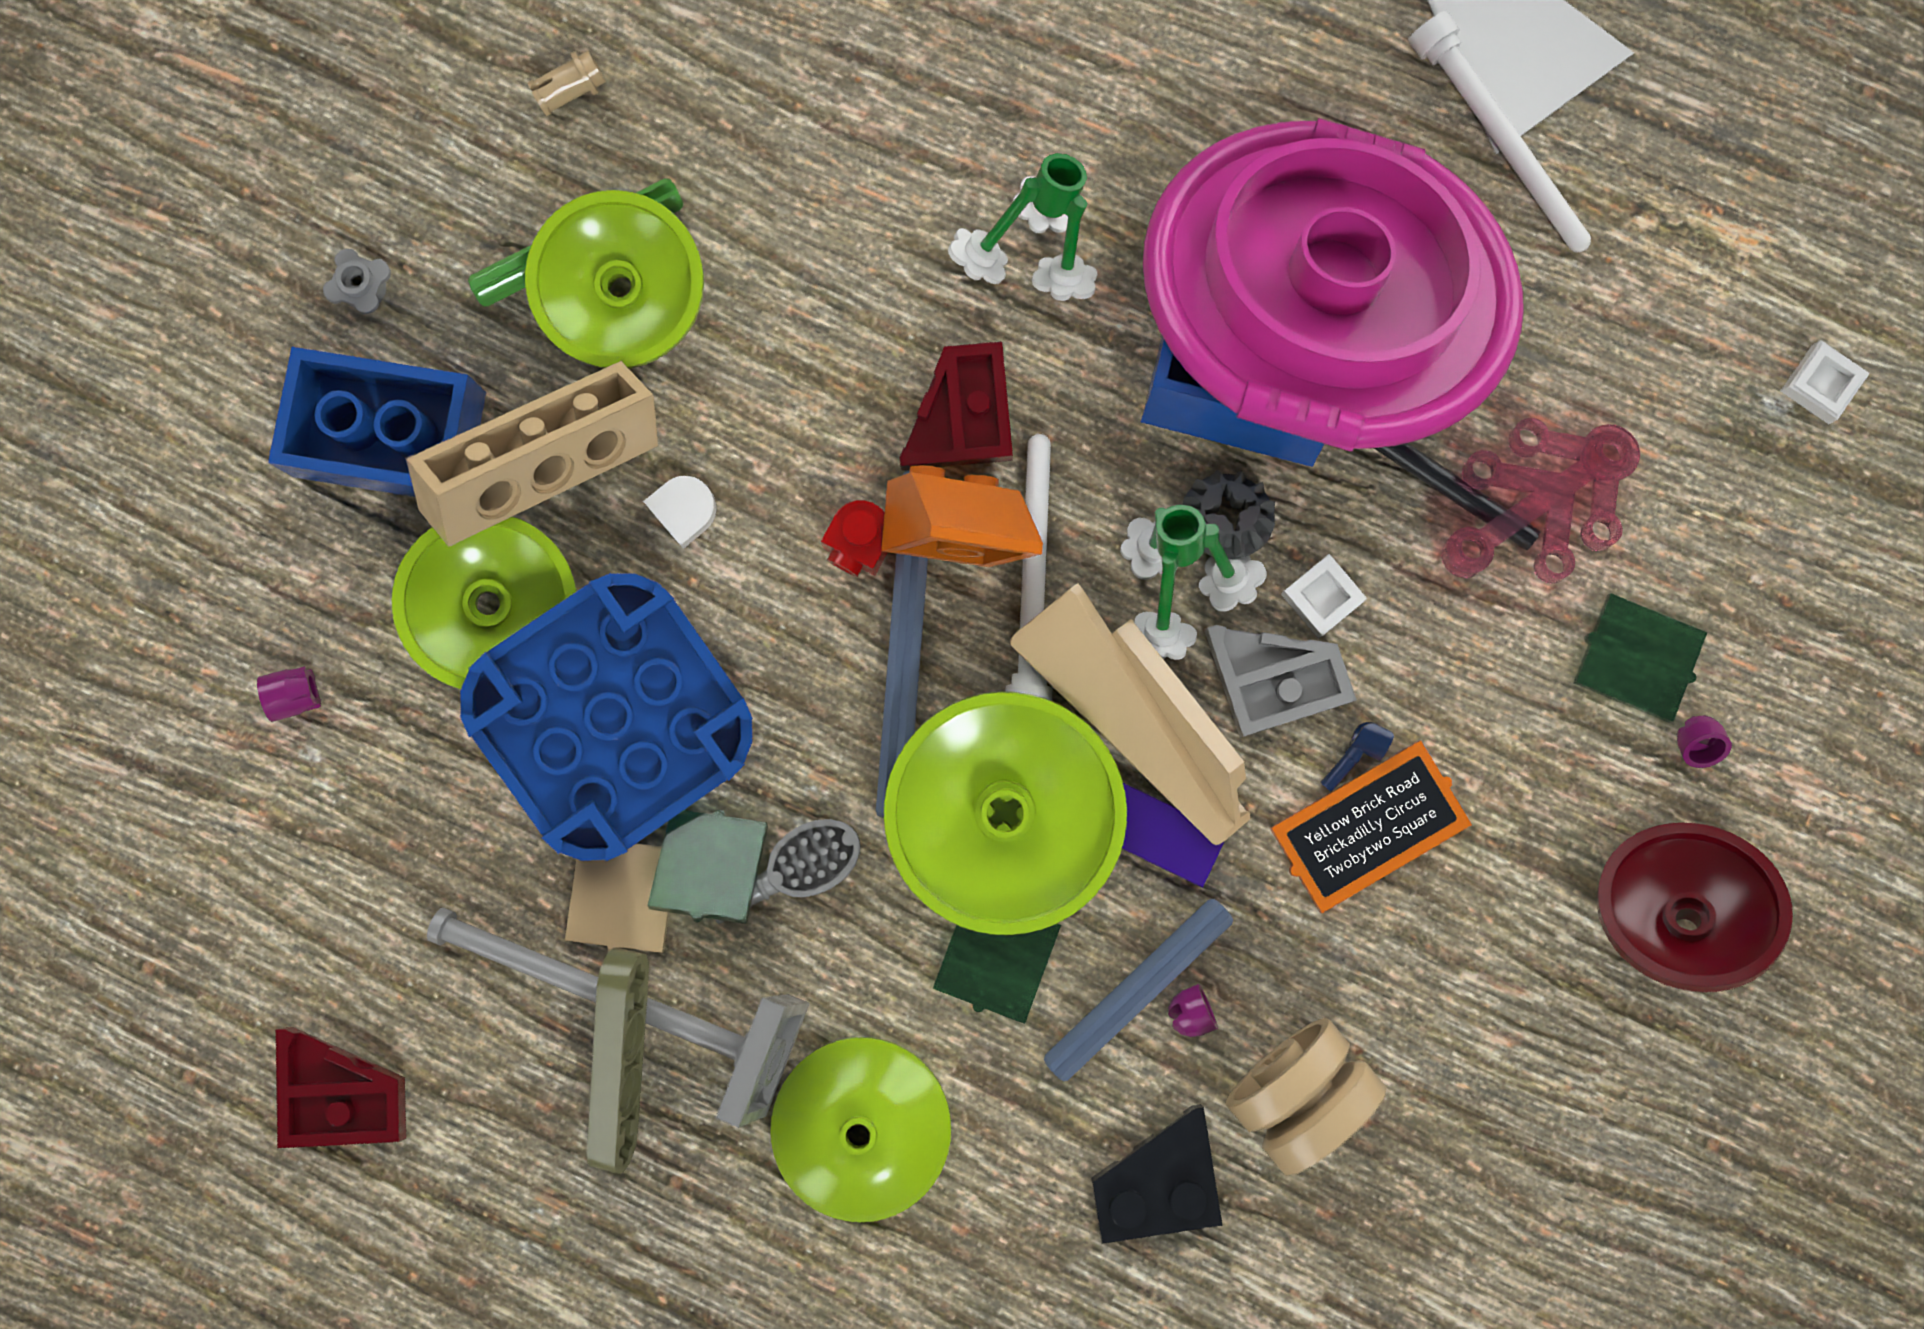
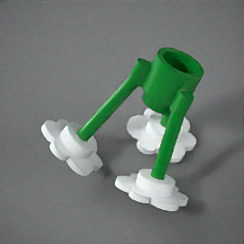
[948,153,1097,301]
[1120,504,1267,660]

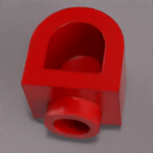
[820,500,888,577]

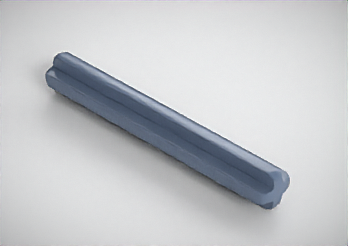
[1044,899,1233,1082]

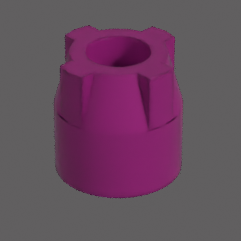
[257,666,321,722]

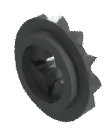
[1182,469,1275,559]

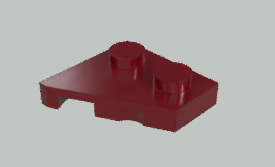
[899,341,1013,471]
[275,1027,406,1149]

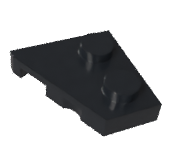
[1091,1104,1223,1244]

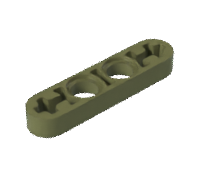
[587,947,649,1174]

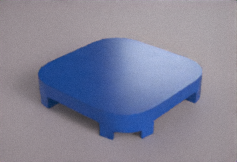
[460,573,753,861]

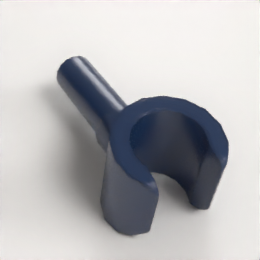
[1320,722,1394,792]

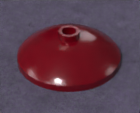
[1597,822,1793,992]

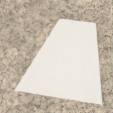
[1427,0,1634,154]

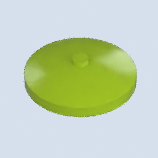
[884,691,1127,935]

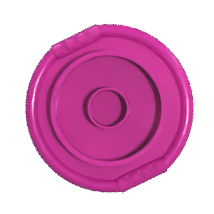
[1143,118,1524,452]

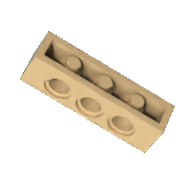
[406,361,658,547]

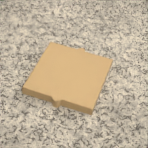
[565,844,678,953]

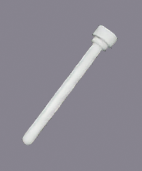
[1408,10,1591,252]
[1005,434,1053,701]

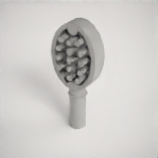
[708,819,861,924]

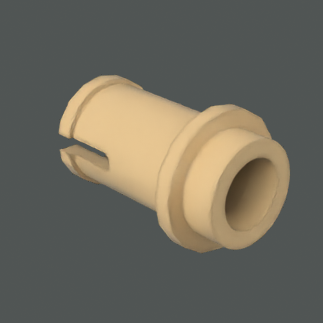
[527,50,606,116]

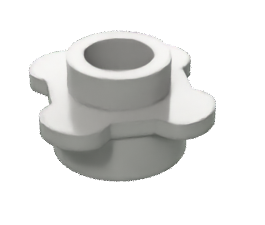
[323,249,391,314]

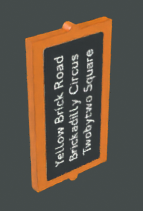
[1270,740,1472,913]

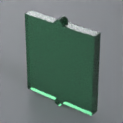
[1573,593,1707,723]
[647,810,768,924]
[933,923,1061,1024]

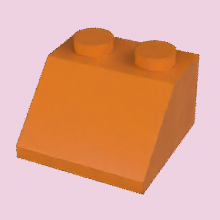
[881,465,1043,567]

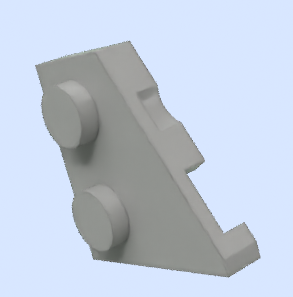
[1204,625,1357,738]

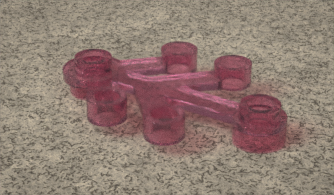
[1441,418,1640,584]

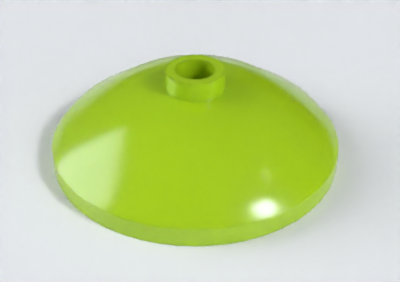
[525,190,704,369]
[392,517,577,689]
[770,1037,951,1222]

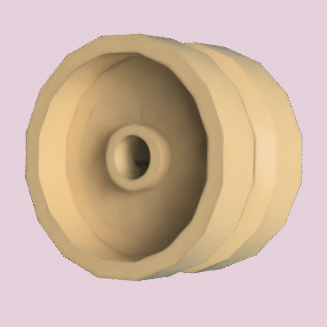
[1225,1018,1387,1176]

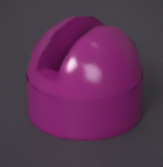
[1676,715,1732,768]
[1168,984,1218,1037]

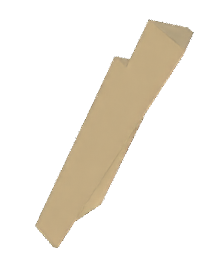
[1010,583,1250,845]

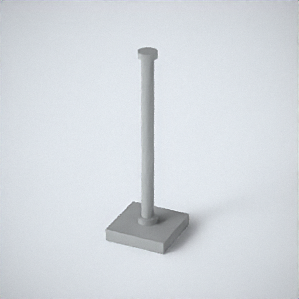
[427,907,810,1128]

